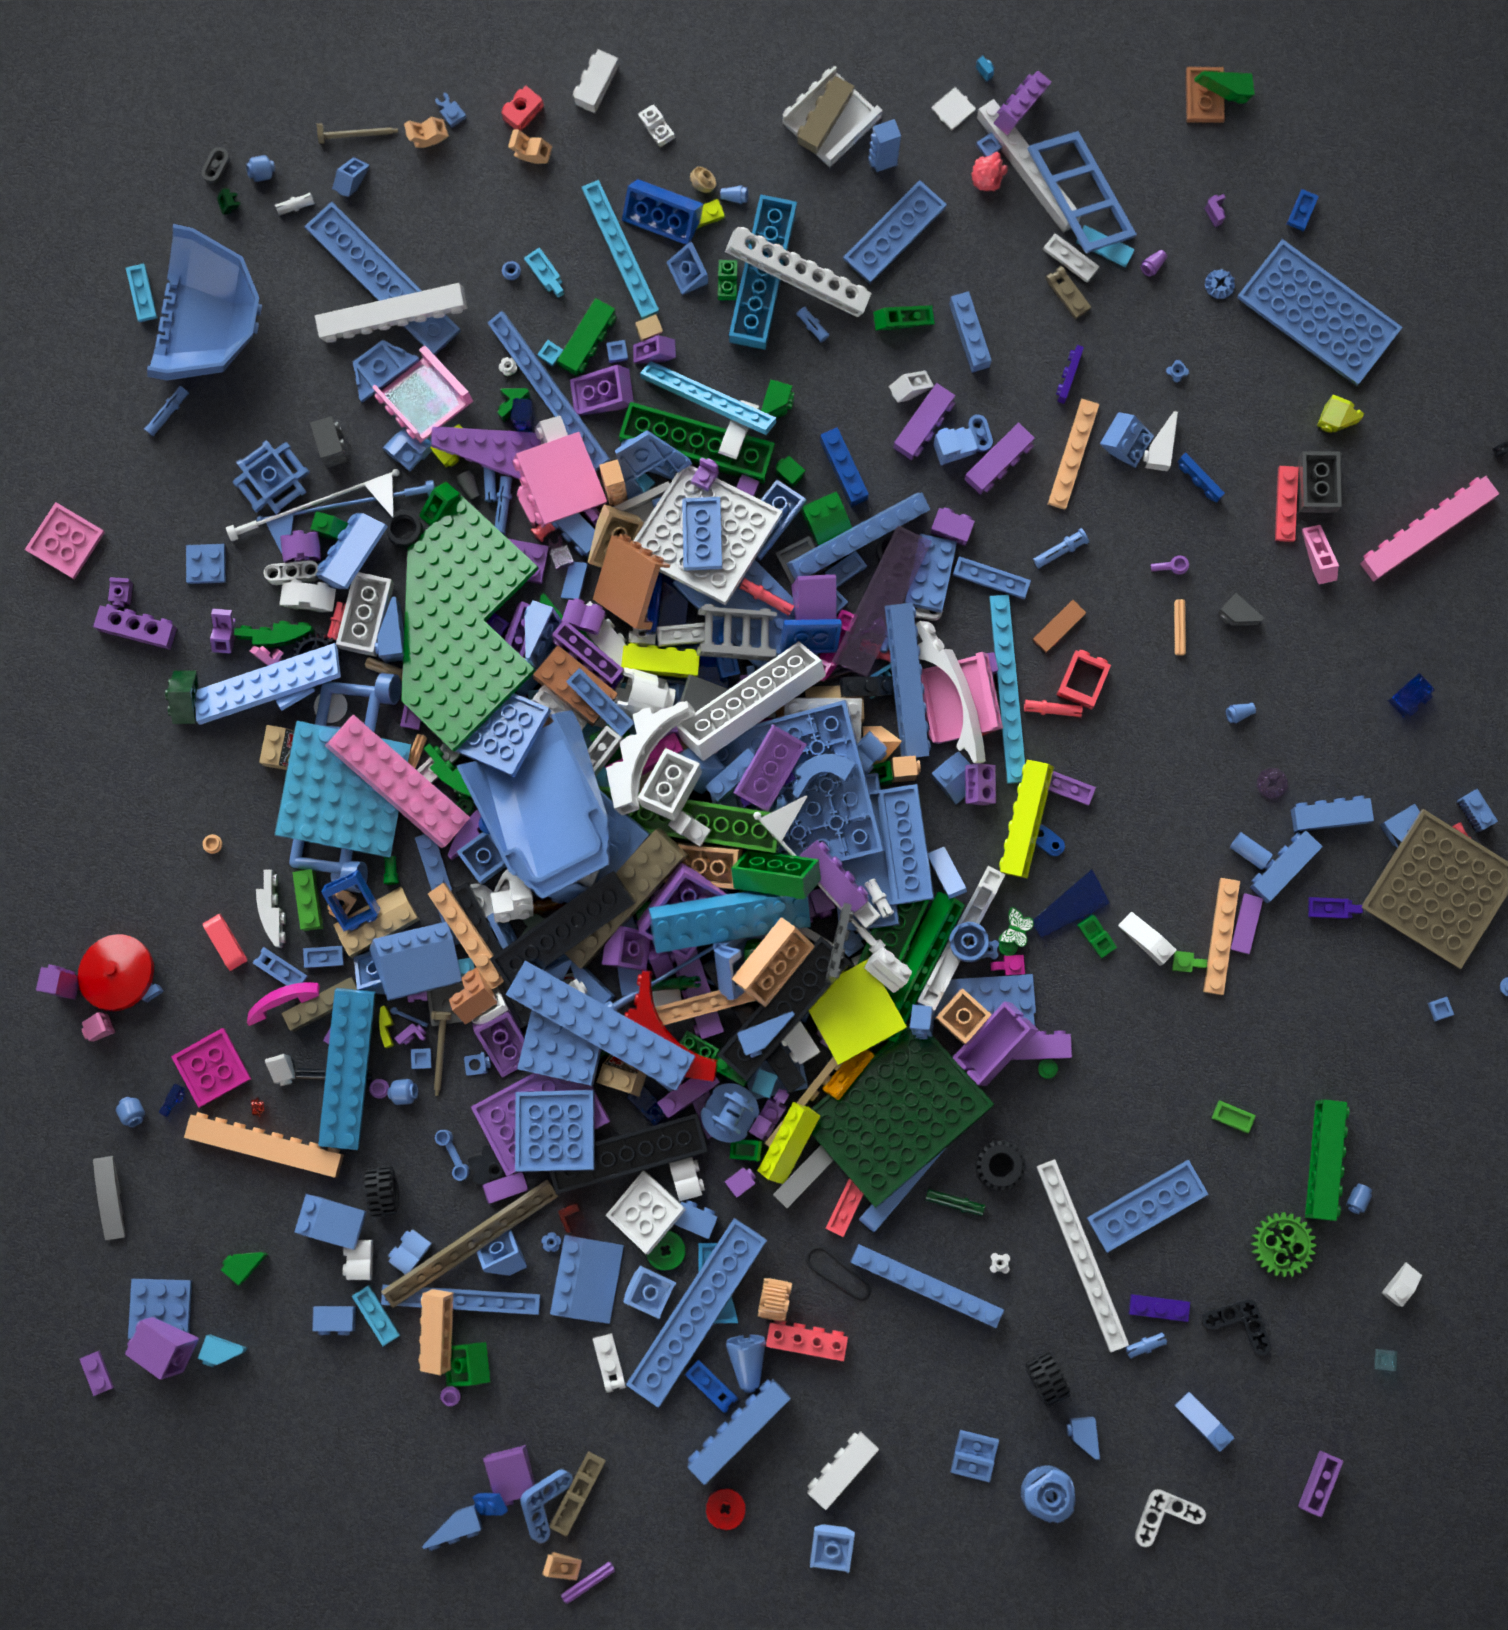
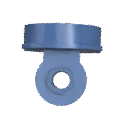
[701,1083,759,1142]

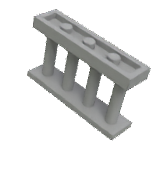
[697,604,777,661]

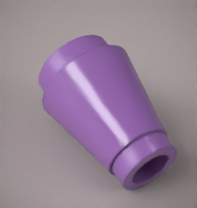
[1140,250,1167,277]

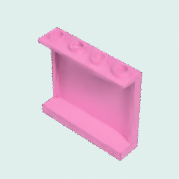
[513,432,607,528]
[920,652,1003,744]

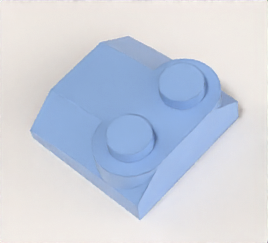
[623,1266,676,1319]
[810,1524,854,1573]

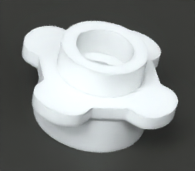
[990,1253,1010,1274]

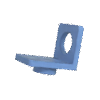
[464,1052,491,1076]

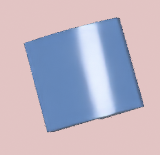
[951,1430,999,1482]

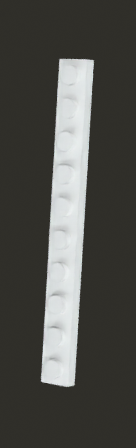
[1036,1159,1129,1352]

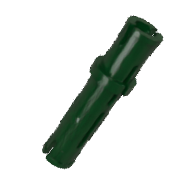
[652,975,701,992]
[925,1188,985,1217]

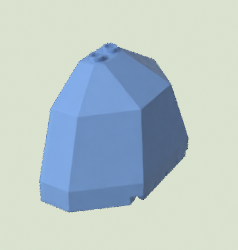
[147,224,262,380]

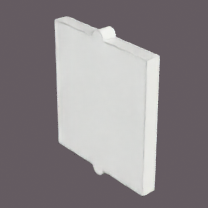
[931,87,976,130]

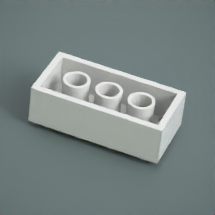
[336,572,394,657]

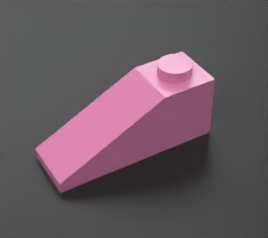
[1302,525,1339,584]

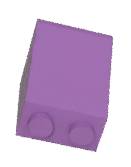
[792,574,836,620]
[125,1317,199,1380]
[484,1445,535,1506]

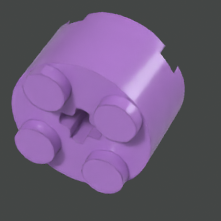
[280,530,321,563]

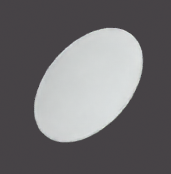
[314,693,347,723]

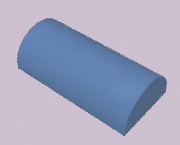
[755,480,807,561]

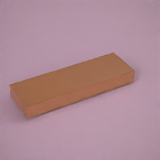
[1033,600,1086,653]

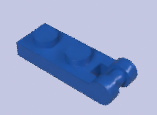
[685,1359,738,1413]

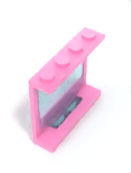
[372,346,473,443]

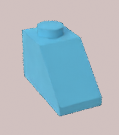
[198,1335,247,1367]

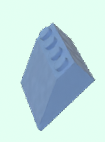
[370,922,462,1001]
[550,1235,624,1324]

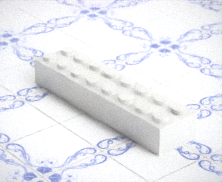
[676,642,826,761]

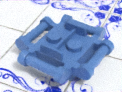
[233,440,310,515]

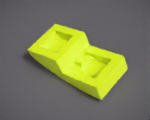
[379,1006,394,1048]

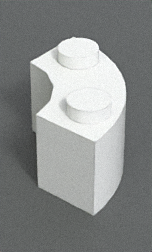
[280,579,336,613]

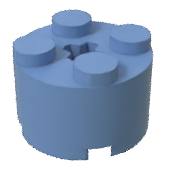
[950,922,989,962]

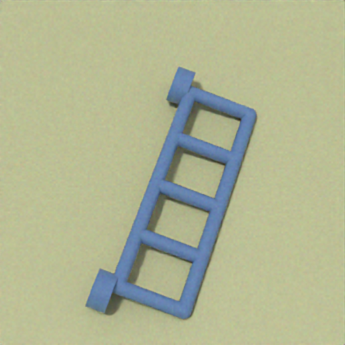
[289,673,402,893]

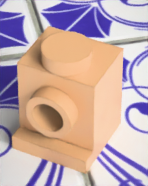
[327,890,357,918]

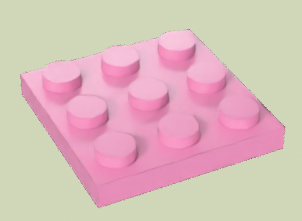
[25,502,105,579]

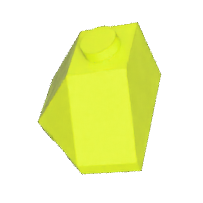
[1317,395,1364,433]

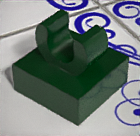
[216,188,241,215]

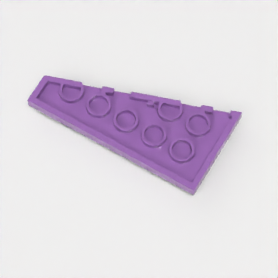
[431,426,542,479]

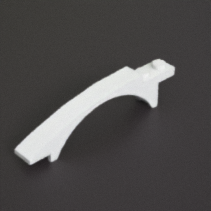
[915,621,986,763]
[917,866,1005,1011]

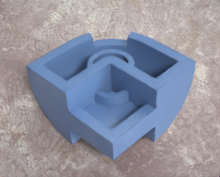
[383,429,432,472]

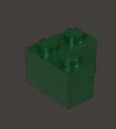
[165,670,199,724]

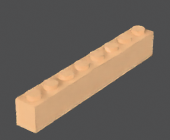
[184,1112,344,1177]

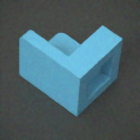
[752,1069,778,1098]

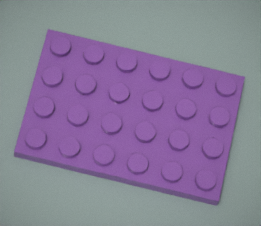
[471,1073,610,1176]

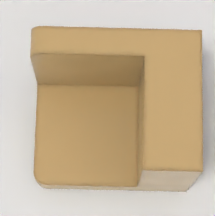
[635,315,663,342]

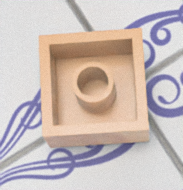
[935,988,992,1044]

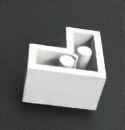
[490,879,533,923]

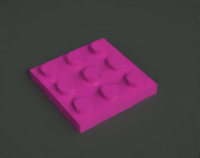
[171,1028,251,1108]

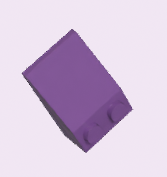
[570,365,634,416]
[472,1006,525,1077]

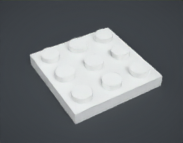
[606,1170,686,1255]

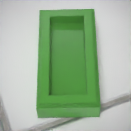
[1211,1100,1256,1134]

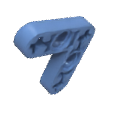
[521,1469,573,1543]

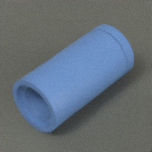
[1230,832,1273,870]

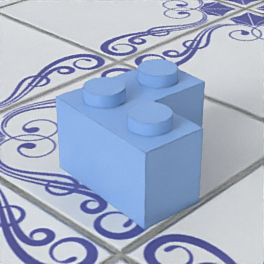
[933,427,978,465]

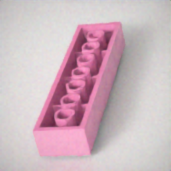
[325,715,470,848]

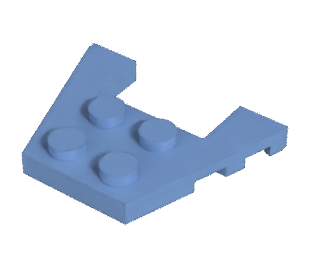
[615,430,692,500]

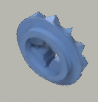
[1205,269,1235,299]

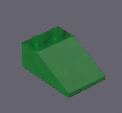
[802,491,852,546]

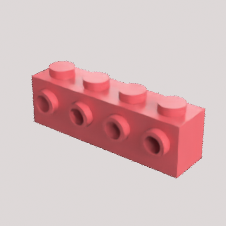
[766,1320,848,1361]

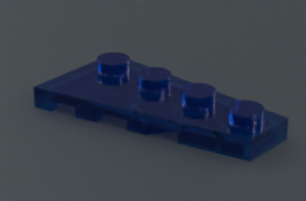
[1033,869,1110,938]

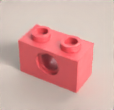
[501,86,544,131]

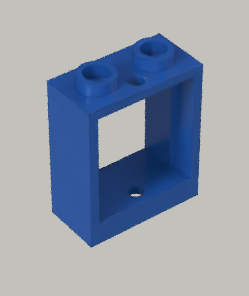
[321,870,380,931]

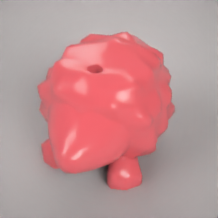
[971,152,1008,192]

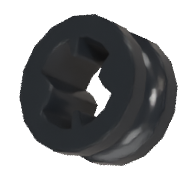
[1492,441,1508,458]

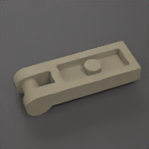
[1045,266,1091,320]

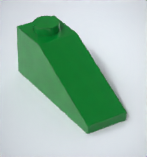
[1194,71,1255,104]
[873,305,935,331]

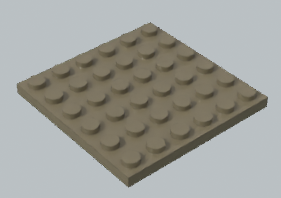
[1361,809,1508,969]

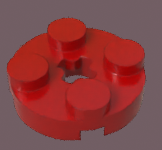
[706,1488,745,1530]

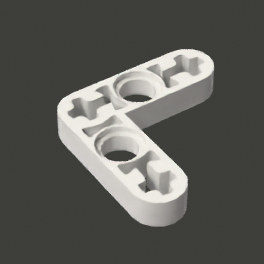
[1135,1489,1206,1547]

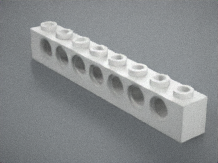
[725,227,871,318]

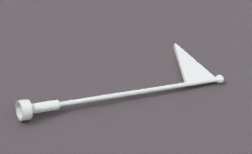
[226,469,400,542]
[753,796,886,954]

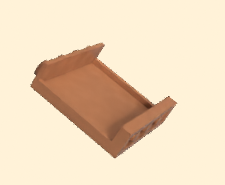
[593,534,670,630]

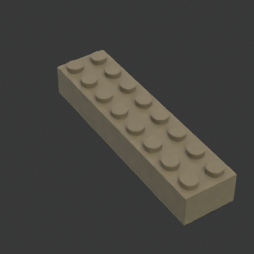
[565,828,689,969]

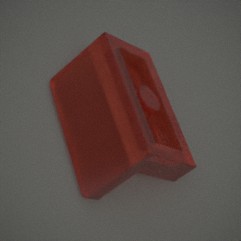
[558,1203,581,1233]

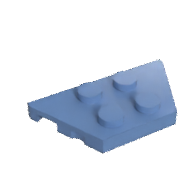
[353,340,420,403]

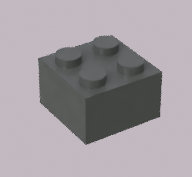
[310,416,350,468]

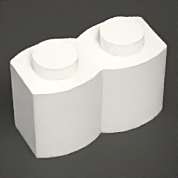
[669,1157,705,1201]
[343,1240,373,1280]

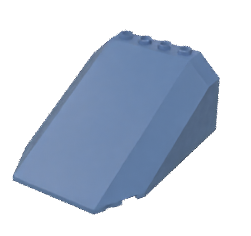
[457,710,610,899]

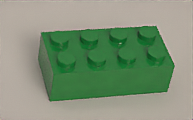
[731,849,821,899]

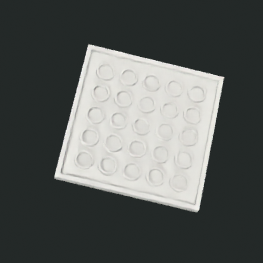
[634,465,783,605]

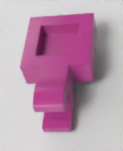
[990,955,1025,976]

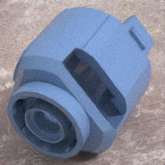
[1021,1465,1075,1523]

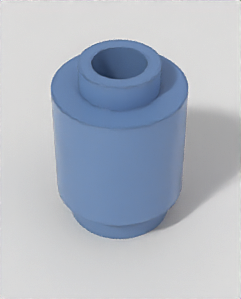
[1346,1183,1372,1214]

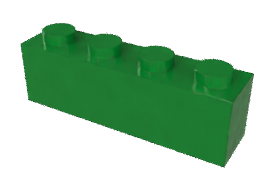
[557,298,617,377]

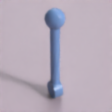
[390,1007,428,1027]

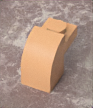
[404,117,449,148]
[508,130,552,164]

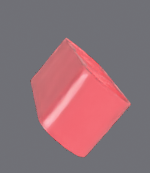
[203,914,247,971]

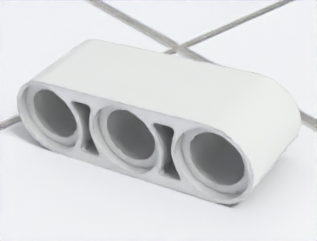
[264,561,319,585]

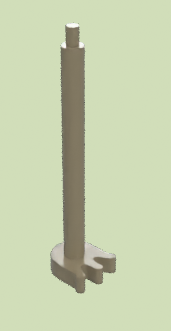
[317,123,398,144]
[431,1011,451,1096]

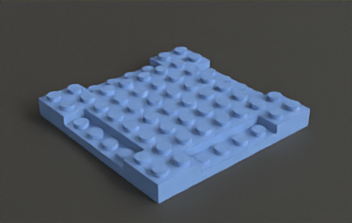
[710,700,885,890]

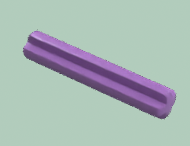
[561,1562,615,1604]

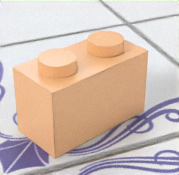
[891,756,921,783]

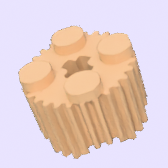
[758,1278,792,1321]

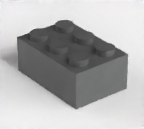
[1298,451,1342,513]

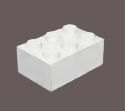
[638,748,702,821]

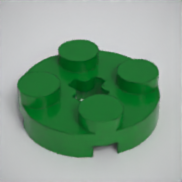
[646,1231,685,1270]

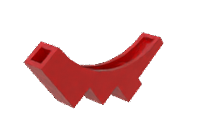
[624,970,718,1082]

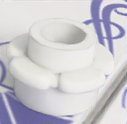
[499,358,517,376]

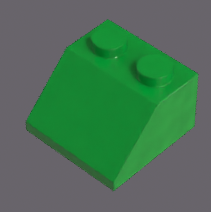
[761,379,795,419]
[446,1342,490,1387]

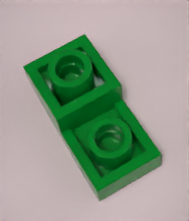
[718,260,737,300]

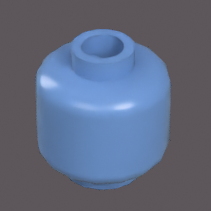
[246,155,275,182]
[388,1079,418,1105]
[116,1097,145,1127]

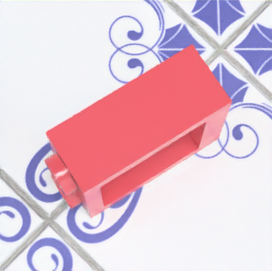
[1057,650,1111,710]

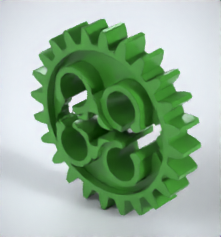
[1251,1212,1316,1277]

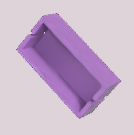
[952,1001,1038,1086]

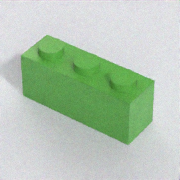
[292,869,323,932]

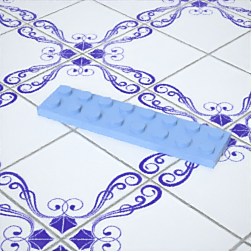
[195,643,341,725]

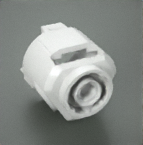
[614,667,675,721]

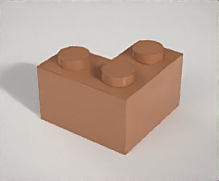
[449,967,497,1025]

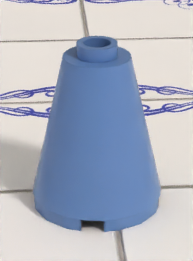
[726,1335,766,1392]

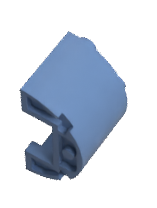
[713,934,767,1000]

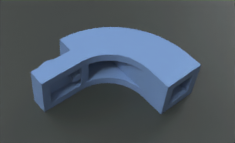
[792,754,858,798]

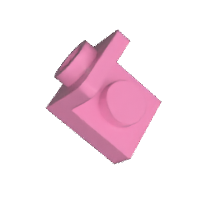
[249,646,283,666]

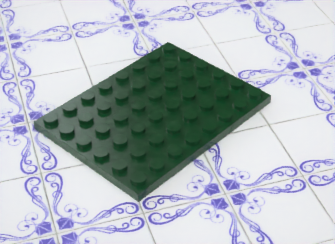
[811,1024,994,1208]

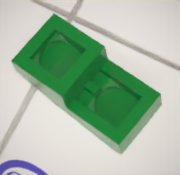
[1077,914,1117,958]

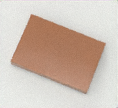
[1186,67,1225,123]

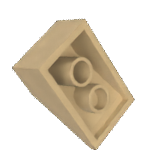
[588,505,644,568]

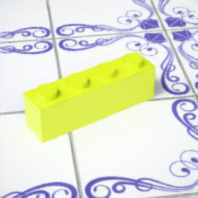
[621,643,700,678]
[757,1102,820,1184]

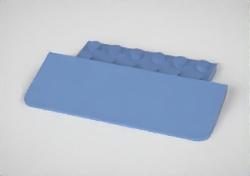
[837,773,934,931]

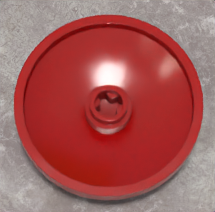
[78,934,154,1011]

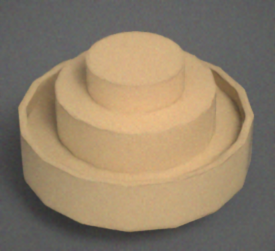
[690,167,716,193]

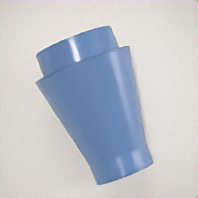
[720,185,748,204]
[1226,703,1256,723]

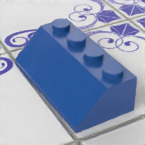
[622,179,704,245]

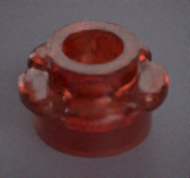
[251,1097,264,1117]

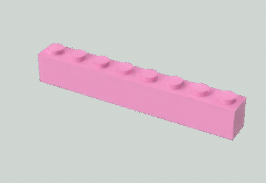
[1360,476,1499,582]

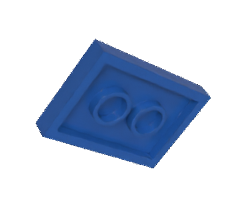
[780,619,842,653]

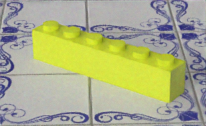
[999,760,1054,879]

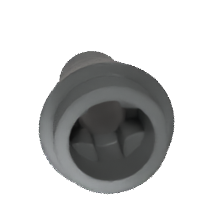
[457,470,480,500]

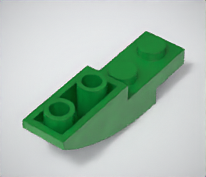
[234,621,314,648]
[424,743,472,798]
[680,1031,750,1087]

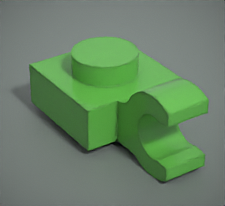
[1172,951,1207,973]

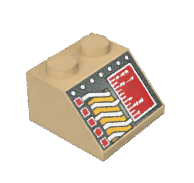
[259,725,294,770]
[597,1055,647,1097]

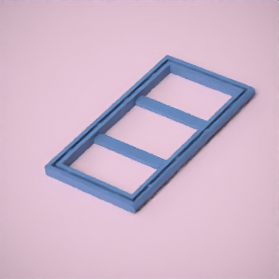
[1027,131,1137,253]

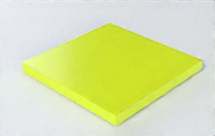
[809,959,907,1065]

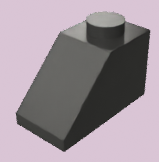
[1218,593,1264,626]

